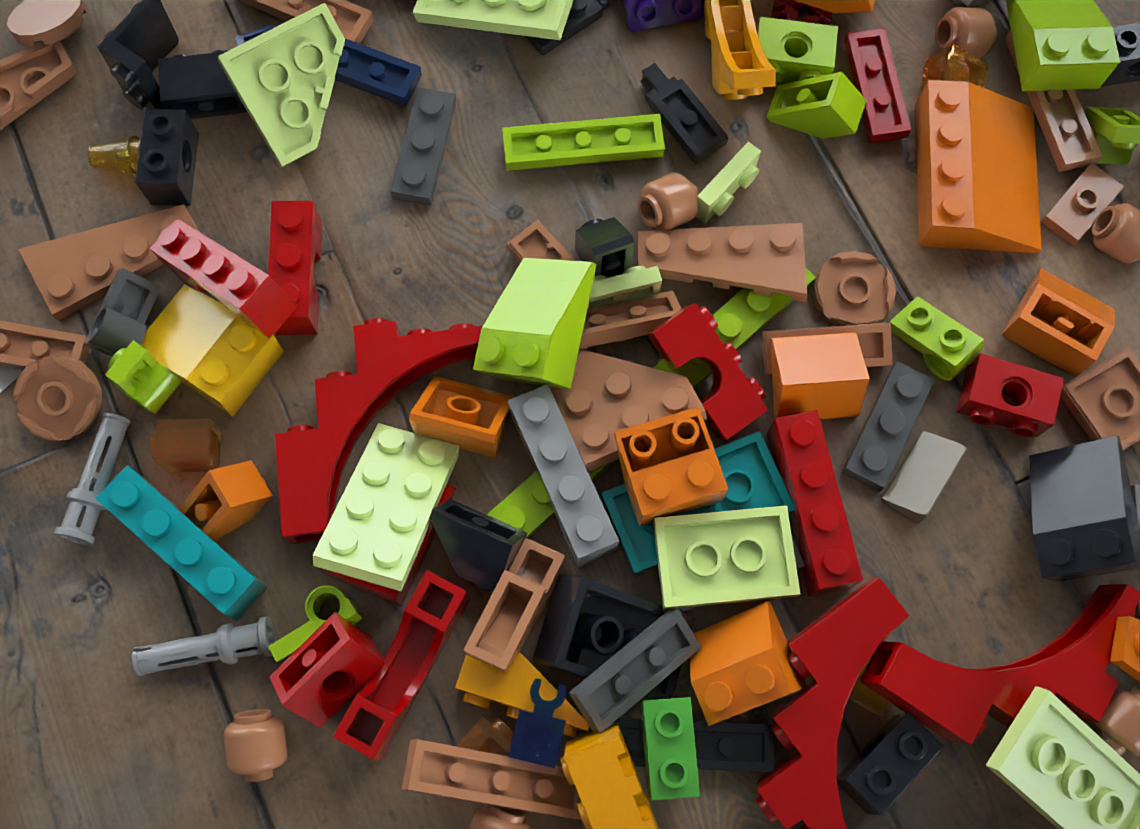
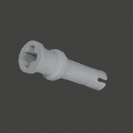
[53,413,131,546]
[132,616,276,676]

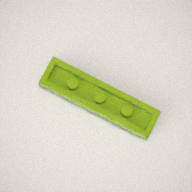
[502,114,665,171]

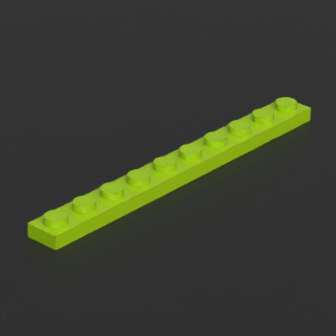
[487,268,816,539]

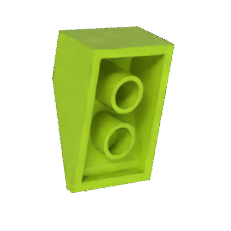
[1005,0,1120,91]
[473,258,597,389]

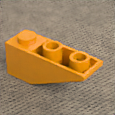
[455,652,589,738]

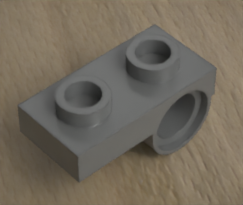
[83,268,161,357]

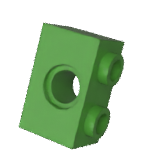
[640,697,700,800]

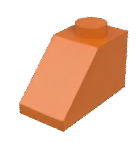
[179,460,273,541]

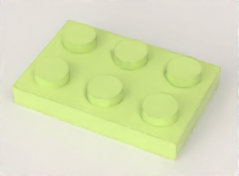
[653,505,800,610]

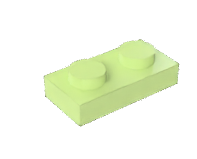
[696,141,761,224]
[588,266,662,308]

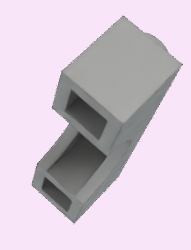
[508,384,619,568]

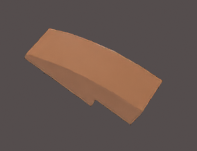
[463,538,566,673]

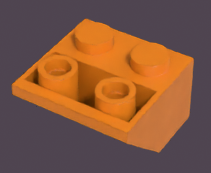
[1001,268,1115,377]
[614,406,729,527]

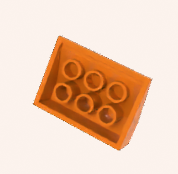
[915,80,1042,253]

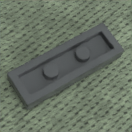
[390,87,457,206]
[842,361,935,492]
[569,609,701,733]

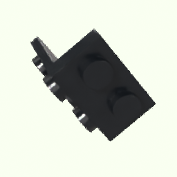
[97,0,179,110]

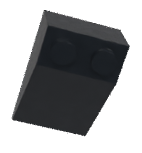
[1029,436,1140,582]
[532,574,695,700]

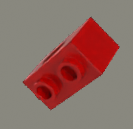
[956,353,1064,438]
[269,612,385,728]

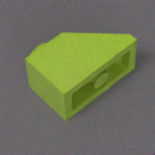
[766,72,867,139]

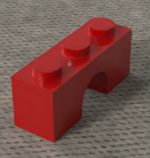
[268,200,322,335]
[646,303,769,440]

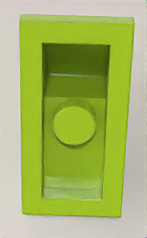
[1085,107,1140,164]

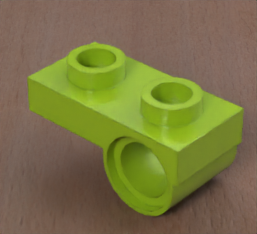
[889,296,984,381]
[105,340,182,415]
[268,585,364,665]

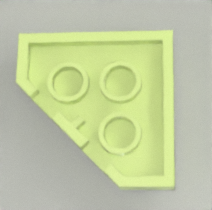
[217,2,345,168]

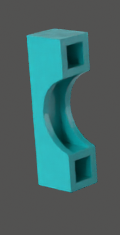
[95,465,267,621]

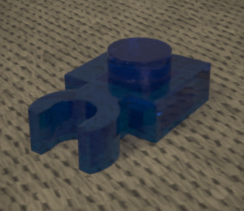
[509,678,566,768]

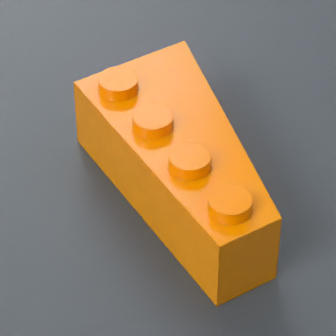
[560,722,659,829]

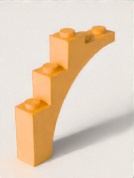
[704,0,776,100]

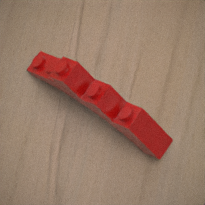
[275,318,482,545]
[756,576,910,829]
[859,584,1140,745]

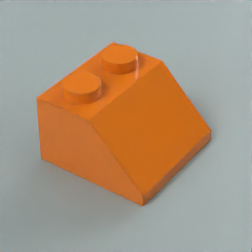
[690,601,807,726]

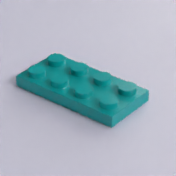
[601,431,795,576]

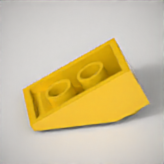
[141,284,284,417]

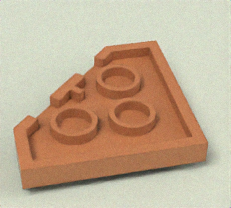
[549,349,707,473]

